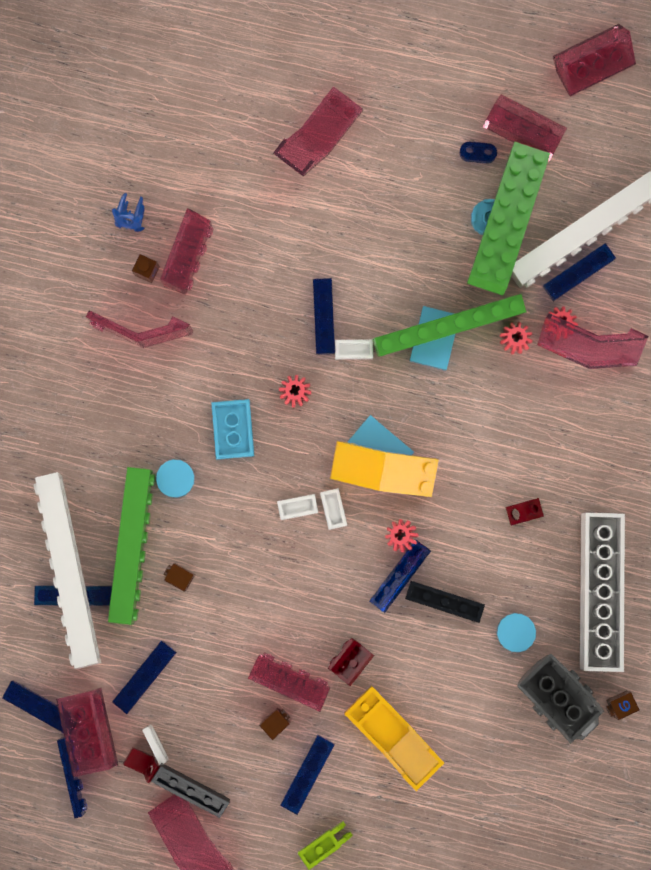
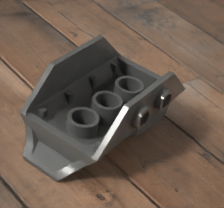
[517,654,604,744]

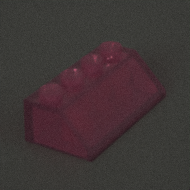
[553,24,636,96]
[484,94,567,161]
[160,208,214,295]
[248,652,330,712]
[56,688,118,777]

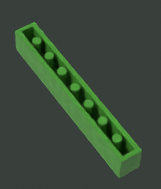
[373,294,527,357]
[108,467,155,625]

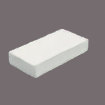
[335,339,373,360]
[320,488,347,530]
[277,494,318,520]
[142,725,169,765]

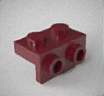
[328,638,375,686]

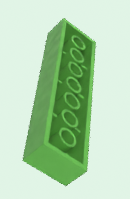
[467,142,551,296]

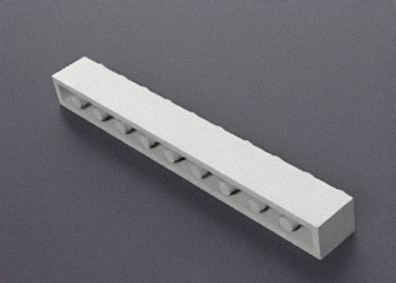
[511,171,651,288]
[34,472,101,669]

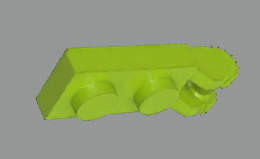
[297,821,353,870]

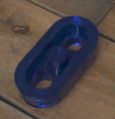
[459,141,497,164]

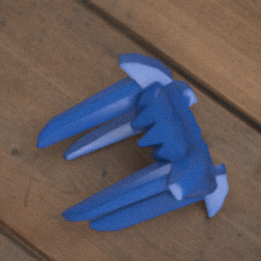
[112,193,145,232]

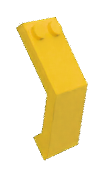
[330,441,439,497]
[344,685,444,791]

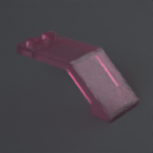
[273,86,363,177]
[86,310,193,348]
[537,313,649,369]
[148,794,234,870]

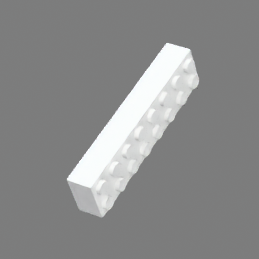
[580,513,625,672]

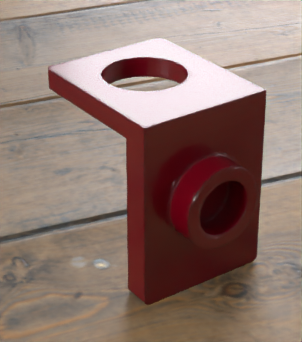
[506,498,544,526]
[123,747,159,784]

